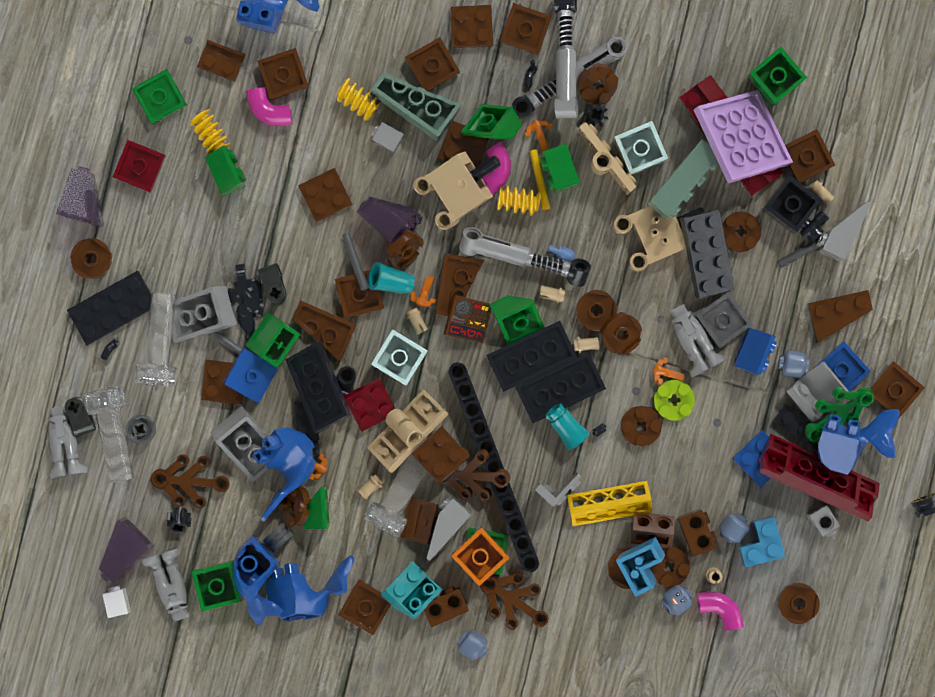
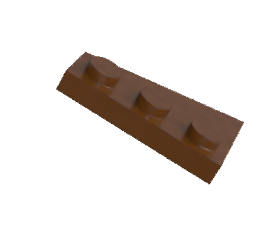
[435,254,484,316]
[808,290,873,343]
[292,300,357,362]

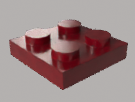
[112,139,166,193]
[344,377,395,432]

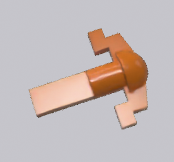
[524,120,552,152]
[409,275,437,307]
[653,357,685,386]
[309,454,327,481]

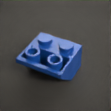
[733,328,777,375]

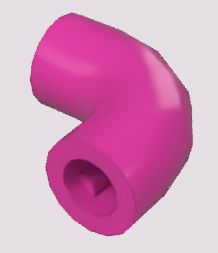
[245,87,293,126]
[482,141,511,195]
[696,592,744,631]

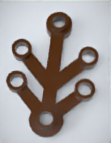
[441,448,511,502]
[150,454,230,509]
[480,572,549,630]

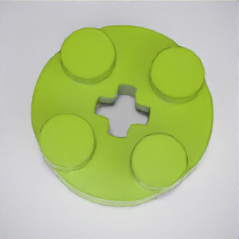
[653,380,695,421]

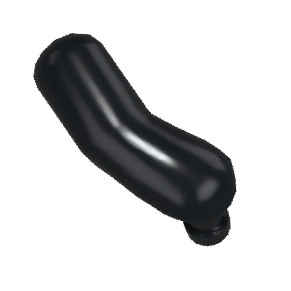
[524,60,537,88]
[101,335,120,360]

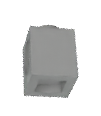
[371,122,404,154]
[807,504,840,537]

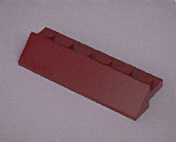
[679,75,783,196]
[758,434,880,522]

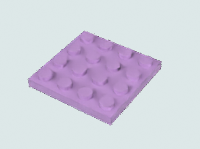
[694,90,793,183]

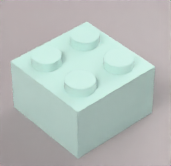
[613,121,668,175]
[371,329,428,386]

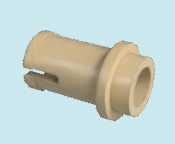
[808,180,834,206]
[539,285,566,304]
[406,308,428,335]
[573,337,599,353]
[358,474,384,500]
[705,567,722,584]

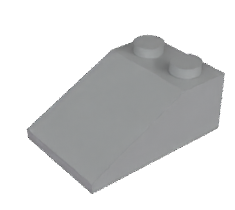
[816,201,871,262]
[164,286,237,343]
[210,406,269,482]
[426,497,471,561]

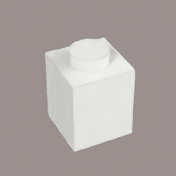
[103,585,131,618]

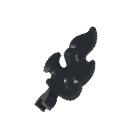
[227,264,264,339]

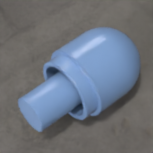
[547,245,575,262]

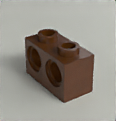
[677,509,718,557]
[630,512,675,548]
[424,586,469,628]

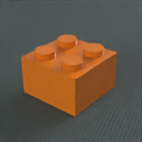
[451,526,509,586]

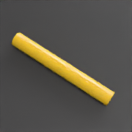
[529,149,551,210]

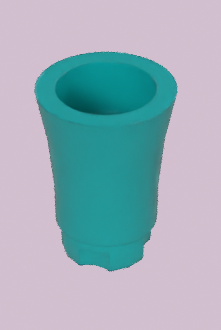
[368,262,415,294]
[545,403,589,450]

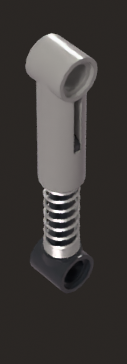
[554,0,578,119]
[511,37,627,119]
[459,227,591,287]

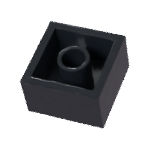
[761,175,822,234]

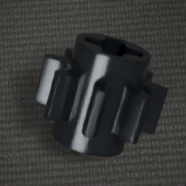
[583,103,609,127]
[166,507,192,532]

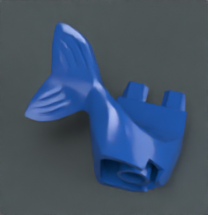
[236,0,320,34]
[818,409,900,475]
[253,428,316,522]
[233,535,283,625]
[266,555,354,622]

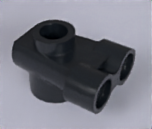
[800,210,830,243]

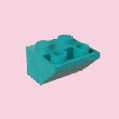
[381,561,442,619]

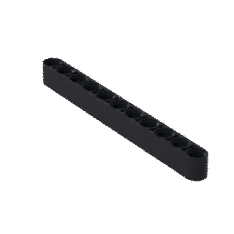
[449,362,539,573]

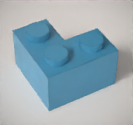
[738,516,785,567]
[616,537,665,597]

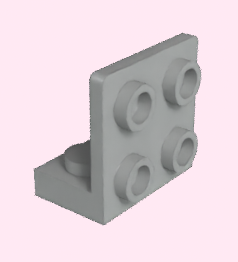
[786,362,848,423]
[534,473,581,507]

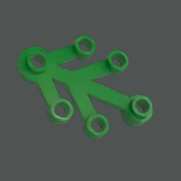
[805,387,874,442]

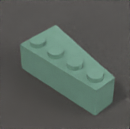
[370,73,462,142]
[647,139,719,220]

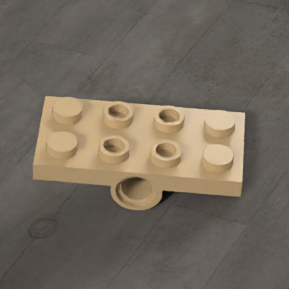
[577,122,636,195]
[367,389,449,473]

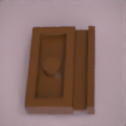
[197,39,246,83]
[400,497,439,544]

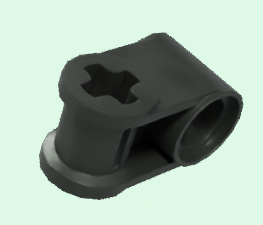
[258,263,287,304]
[65,397,96,438]

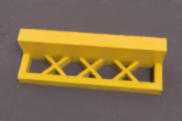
[567,481,653,526]

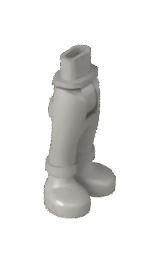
[670,304,726,378]
[48,406,88,479]
[141,548,189,621]

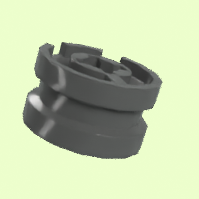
[126,415,156,444]
[263,522,295,553]

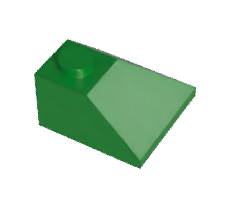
[461,104,522,139]
[489,295,545,345]
[303,486,330,529]

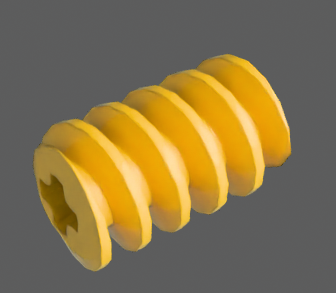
[336,78,381,121]
[189,109,231,154]
[497,185,541,216]

